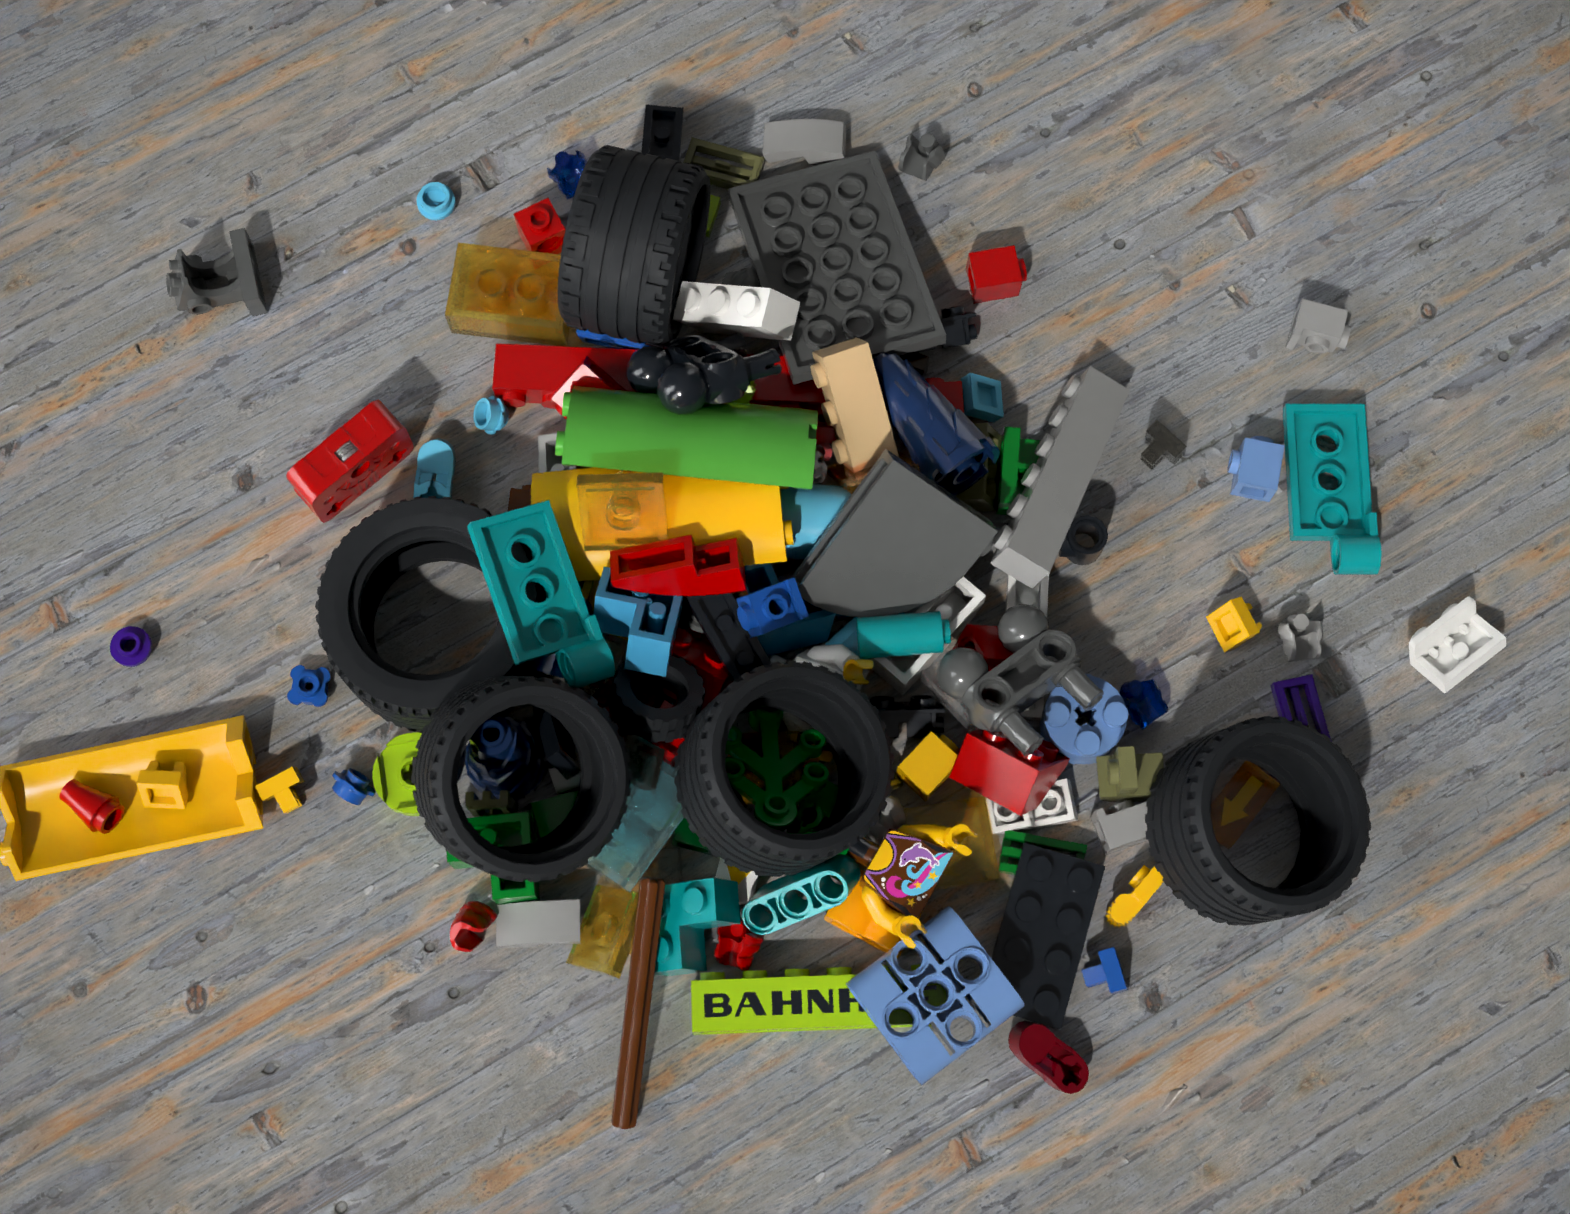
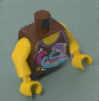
[846,824,978,949]

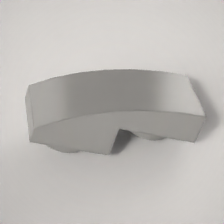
[763,119,846,165]
[496,899,580,948]

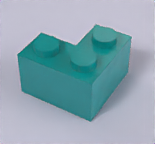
[654,877,741,976]

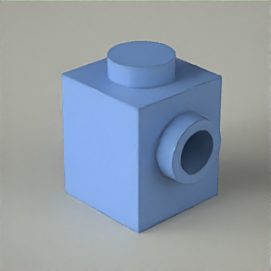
[1227,436,1285,502]

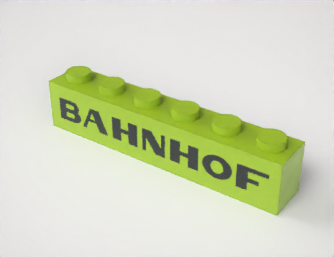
[691,964,947,1035]

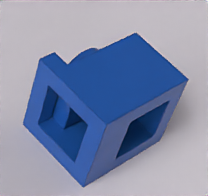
[736,577,809,638]

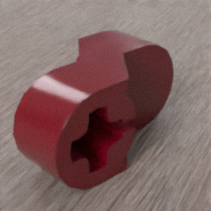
[1008,1020,1089,1094]

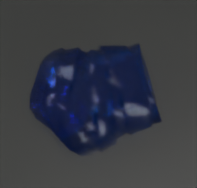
[547,150,588,200]
[1119,679,1168,731]

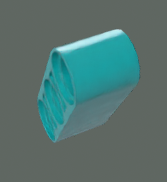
[742,854,861,935]

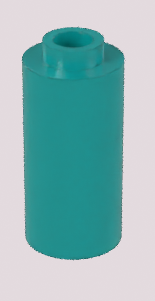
[856,611,951,659]

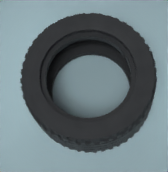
[315,496,546,733]

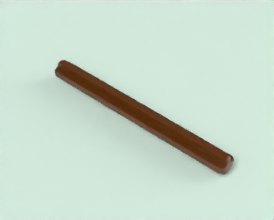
[611,876,665,1129]

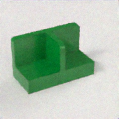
[996,426,1041,515]

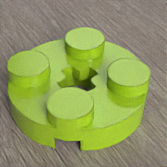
[372,732,422,816]

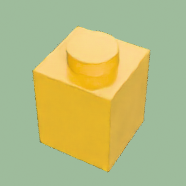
[896,731,960,802]

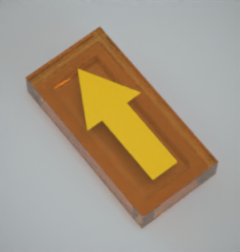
[1211,761,1280,850]

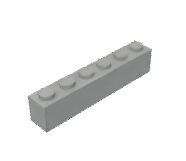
[990,366,1130,588]

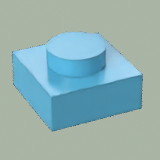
[961,373,1004,423]

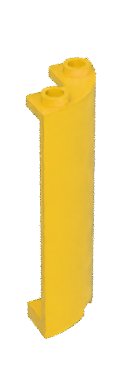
[531,467,794,582]
[0,715,263,881]

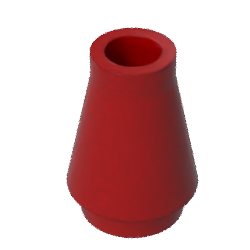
[59,779,124,834]

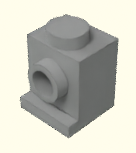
[1285,298,1351,353]
[1090,800,1149,856]

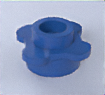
[287,665,331,707]
[332,768,376,805]

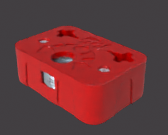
[286,400,414,523]

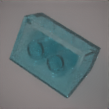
[586,753,684,892]

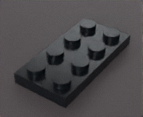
[991,843,1105,1030]

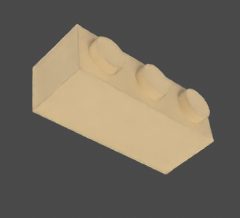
[810,337,899,473]

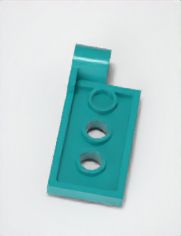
[1282,404,1382,575]
[467,500,615,688]

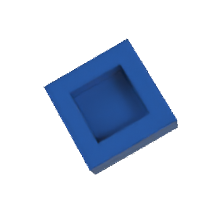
[1081,947,1128,995]

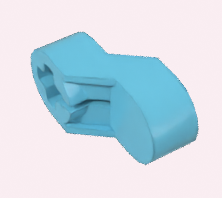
[413,438,456,499]

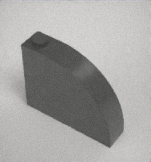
[791,449,998,617]

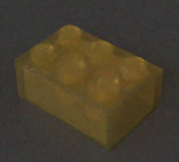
[445,242,570,346]

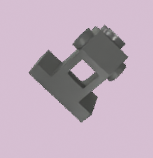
[166,228,268,316]

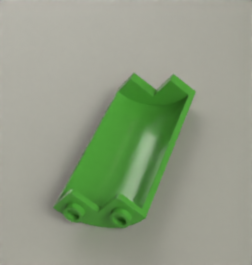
[555,386,818,490]

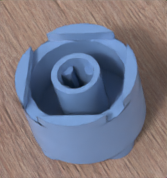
[1040,674,1128,765]

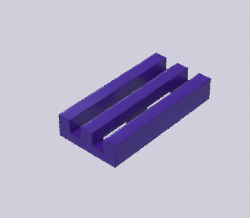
[1270,674,1332,742]

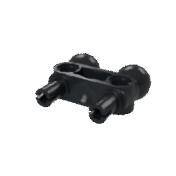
[626,333,782,415]

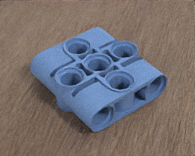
[846,906,1025,1085]

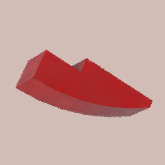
[610,534,746,596]

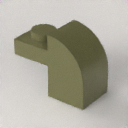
[1096,746,1164,803]

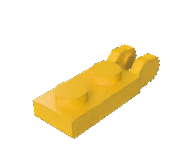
[1105,865,1163,928]

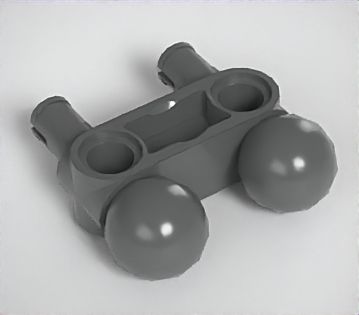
[937,604,1104,757]

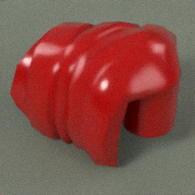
[450,901,498,952]
[714,920,764,971]

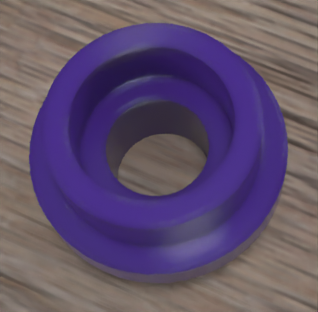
[110,626,152,667]

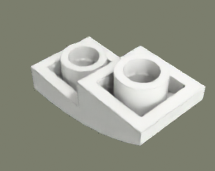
[984,778,1078,835]

